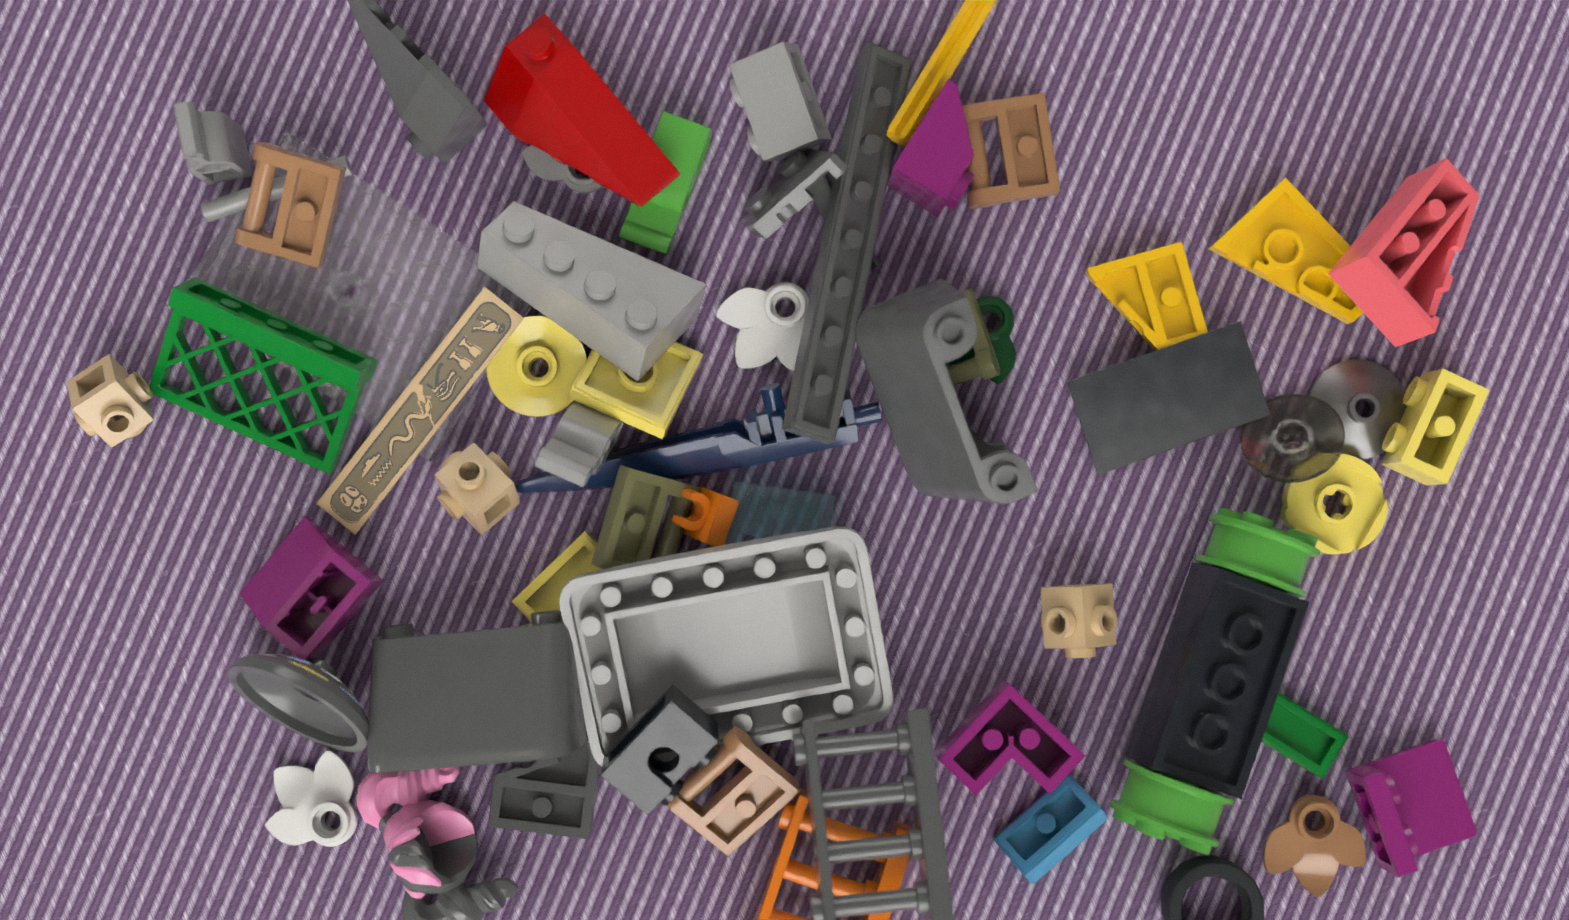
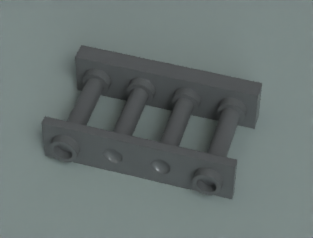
[792,708,954,920]

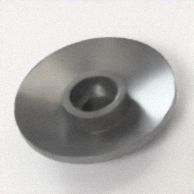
[1306,359,1407,459]

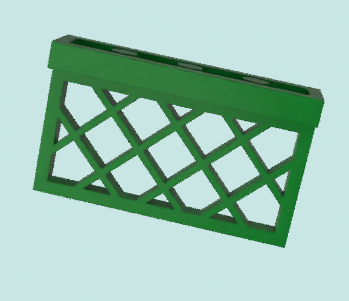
[149,277,379,474]

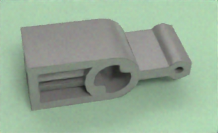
[173,101,253,185]
[534,401,624,487]

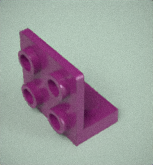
[1345,739,1477,877]

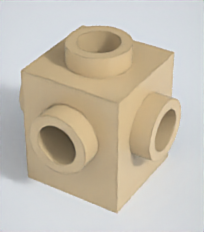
[66,354,154,448]
[435,443,520,535]
[1040,583,1117,658]

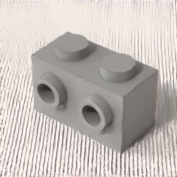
[729,41,832,161]

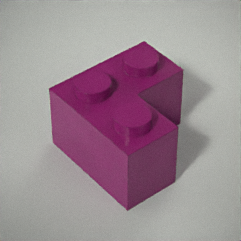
[933,679,1085,795]

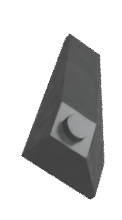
[347,0,488,165]

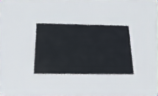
[1067,321,1270,475]

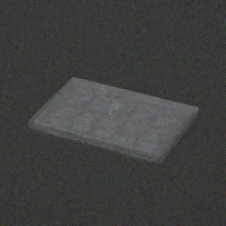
[188,131,532,461]

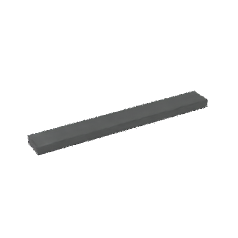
[782,42,912,444]

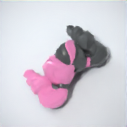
[356,767,518,920]

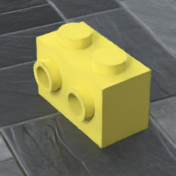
[1381,368,1490,486]

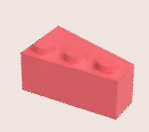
[1328,158,1480,347]

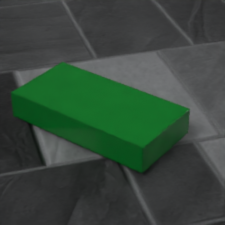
[1262,693,1349,779]

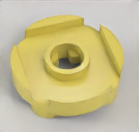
[1280,454,1388,555]

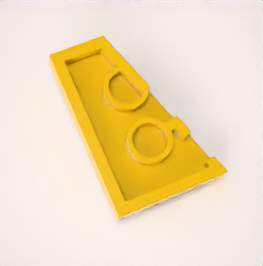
[1208,178,1363,324]

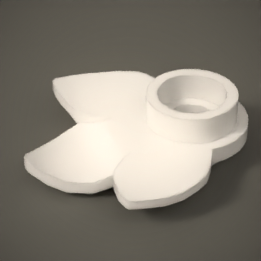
[716,282,809,371]
[265,750,358,847]

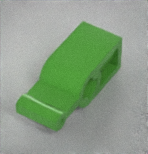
[619,111,712,256]

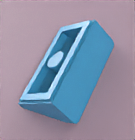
[993,773,1108,884]

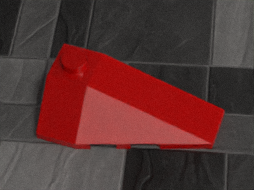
[484,14,680,207]

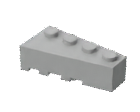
[477,201,707,381]

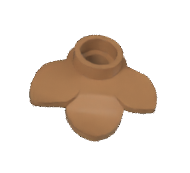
[1263,794,1366,897]

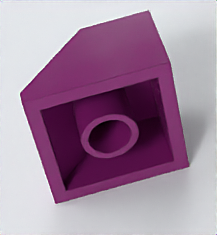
[888,79,975,218]

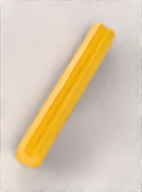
[887,0,997,147]

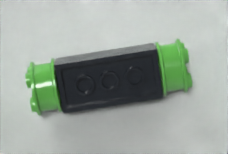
[1109,508,1321,855]

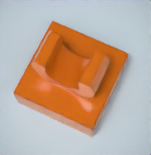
[671,486,740,547]

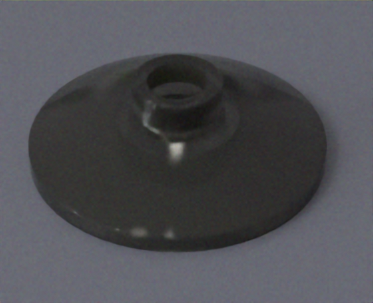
[1240,394,1345,483]

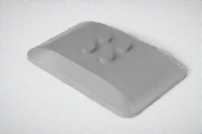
[559,526,894,767]

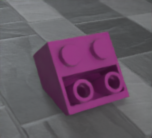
[239,516,384,661]

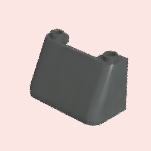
[855,278,1038,504]
[366,610,589,773]

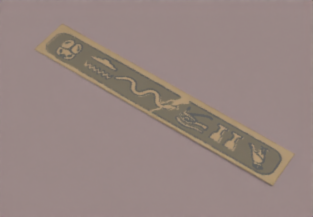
[316,287,524,535]

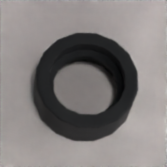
[1161,855,1264,920]

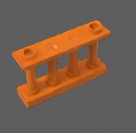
[756,789,914,920]

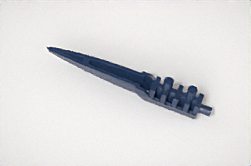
[514,383,882,493]

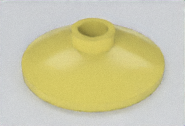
[486,316,587,417]

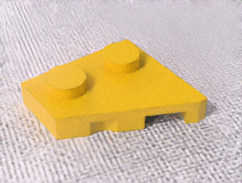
[1086,241,1208,351]

